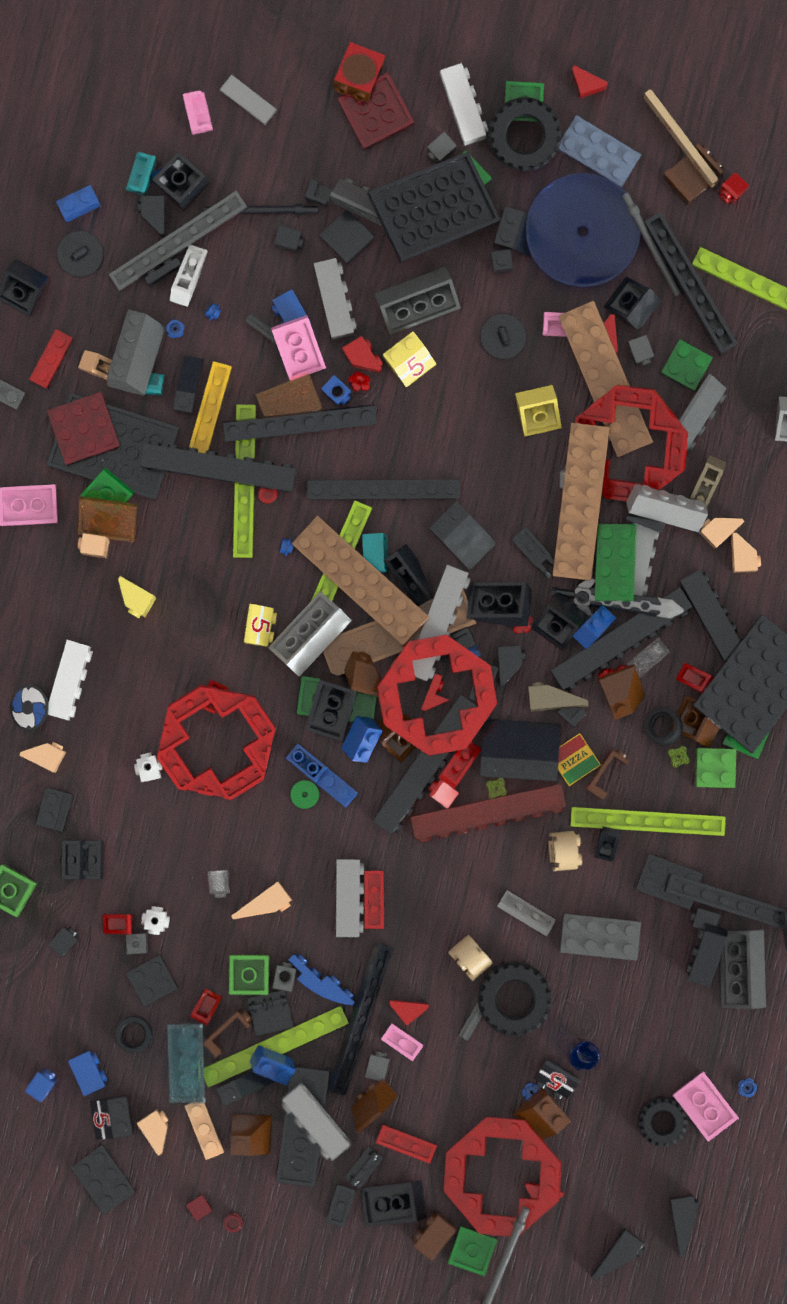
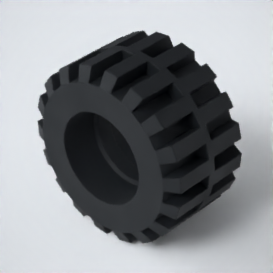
[637,1096,688,1147]

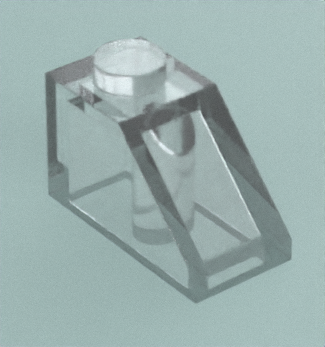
[627,638,670,678]
[208,870,230,898]

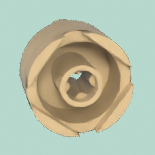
[549,831,582,871]
[448,935,493,981]

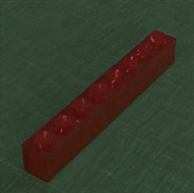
[411,784,566,842]

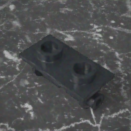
[345,1146,383,1189]

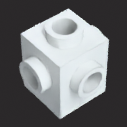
[134,753,163,782]
[141,906,170,935]

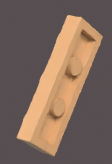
[185,1098,224,1160]

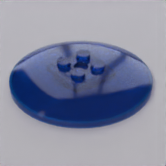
[526,173,640,288]

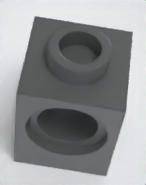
[427,132,457,163]
[627,335,654,366]
[126,933,148,954]
[273,962,297,992]
[365,1051,389,1081]

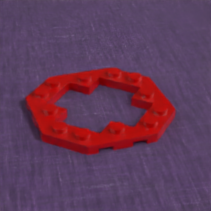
[575,384,688,502]
[377,634,497,756]
[157,685,275,800]
[444,1116,562,1237]

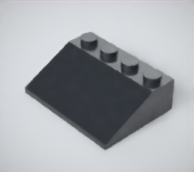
[480,719,561,781]

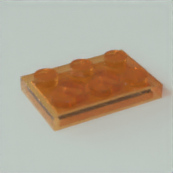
[256,374,323,417]
[78,496,137,542]

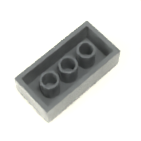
[559,913,641,961]

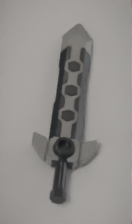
[551,578,684,618]

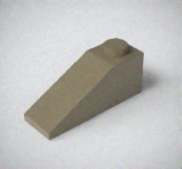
[689,455,726,508]
[529,682,588,712]

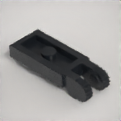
[511,527,554,578]

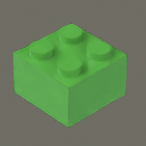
[695,748,736,788]
[0,864,38,917]
[229,954,269,995]

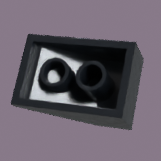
[429,501,496,570]
[467,582,532,626]
[306,671,358,742]
[360,1180,427,1227]

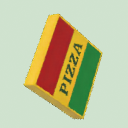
[558,733,601,786]

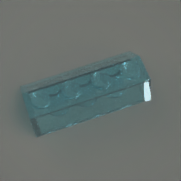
[167,1023,205,1103]

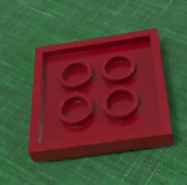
[337,72,414,150]
[47,392,120,465]

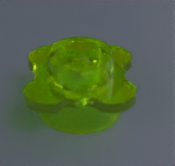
[668,746,690,767]
[486,778,507,799]

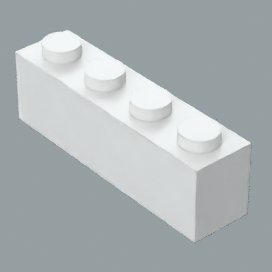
[440,63,488,146]
[48,640,93,720]

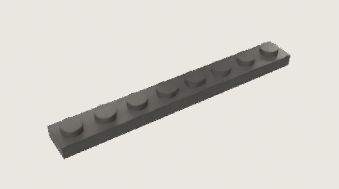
[109,191,247,291]

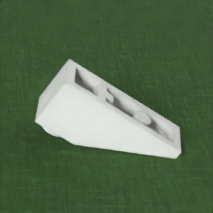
[170,245,208,307]

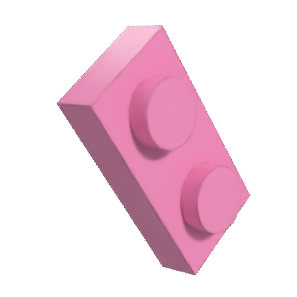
[381,1023,424,1061]

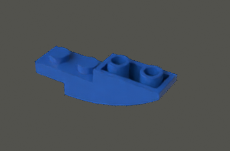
[286,744,358,808]
[289,953,355,1005]

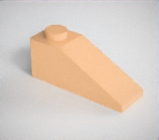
[231,881,292,919]

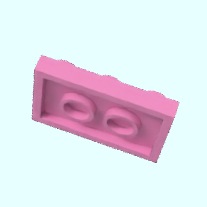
[271,315,326,381]
[0,485,58,526]
[672,1071,738,1141]

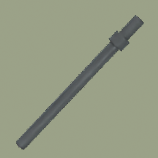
[621,192,681,296]
[482,1206,530,1304]

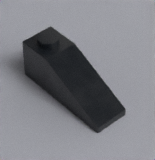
[173,356,203,415]
[384,544,432,606]
[216,1071,276,1106]
[669,1194,699,1258]
[591,1228,645,1280]

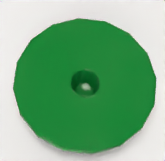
[291,780,319,809]

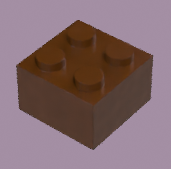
[413,1211,456,1261]

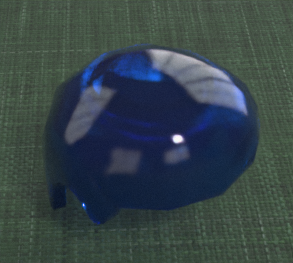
[569,1041,601,1070]

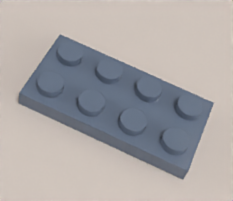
[558,115,641,188]

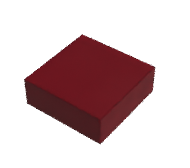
[186,1194,213,1221]

